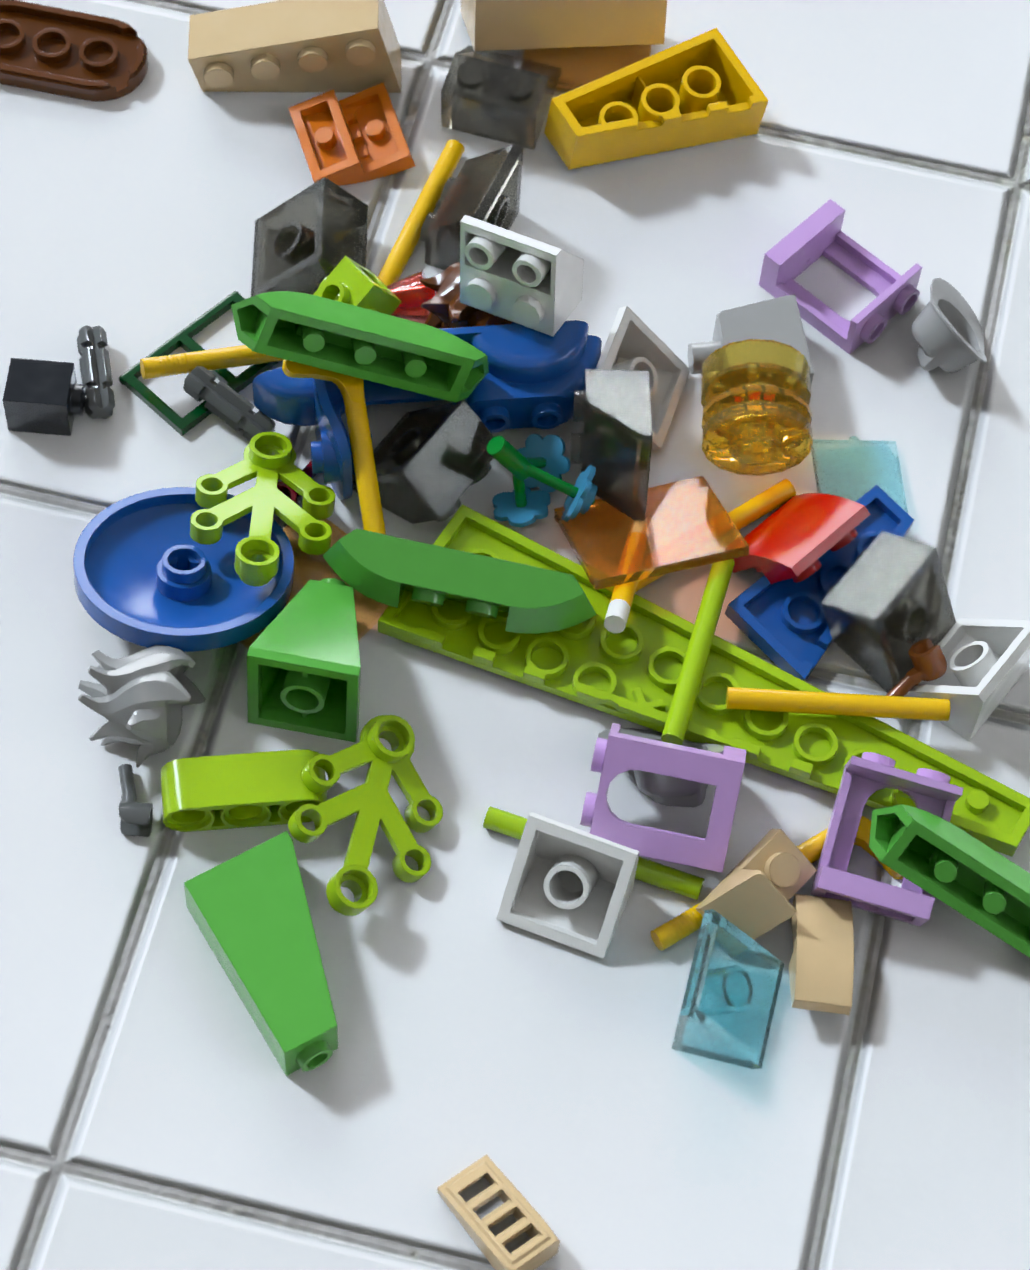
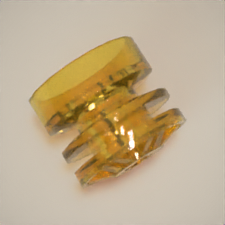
[701,339,813,476]

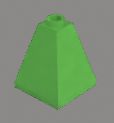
[247,578,361,743]

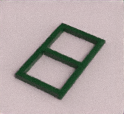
[118,291,280,436]

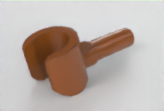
[885,639,947,697]

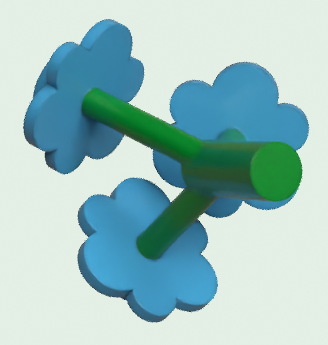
[487,434,598,527]

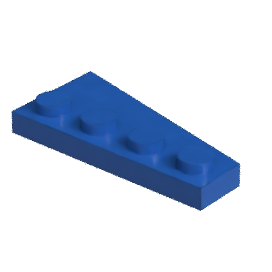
[725,484,914,681]

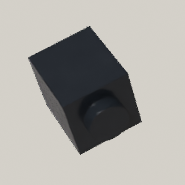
[3,358,86,436]

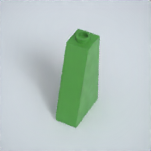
[184,831,338,1076]

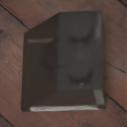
[441,45,561,150]
[420,144,524,270]
[251,177,368,297]
[570,369,653,521]
[352,400,494,524]
[821,531,956,693]

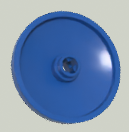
[73,487,294,652]

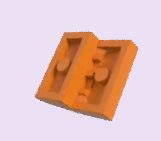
[288,82,415,187]

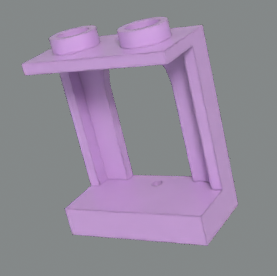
[759,199,922,355]
[580,723,747,873]
[810,752,964,927]

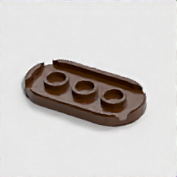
[0,0,148,102]

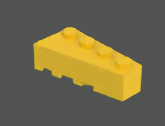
[544,27,769,170]

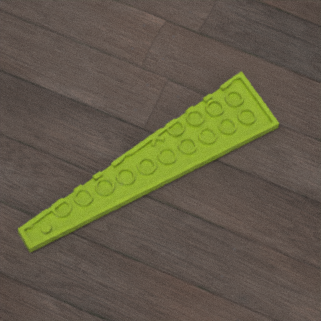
[378,504,1030,857]

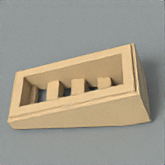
[437,1154,560,1270]

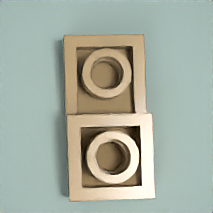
[789,894,854,1015]

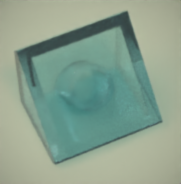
[672,909,785,1069]

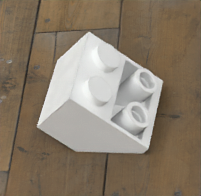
[460,215,584,336]

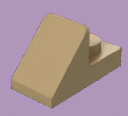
[695,829,817,950]

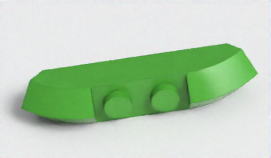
[231,291,489,403]
[323,528,597,634]
[869,804,1030,958]

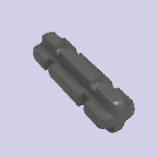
[77,325,115,419]
[183,366,276,441]

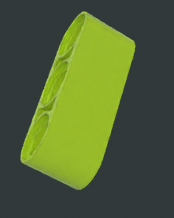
[160,749,328,832]

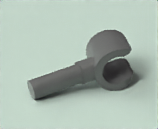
[118,764,153,837]

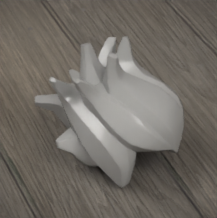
[78,645,206,768]

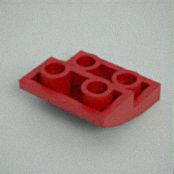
[723,493,870,583]

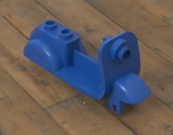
[252,320,602,500]

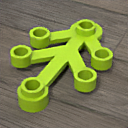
[190,432,335,586]
[288,715,443,916]

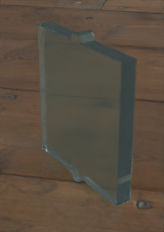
[810,436,908,513]

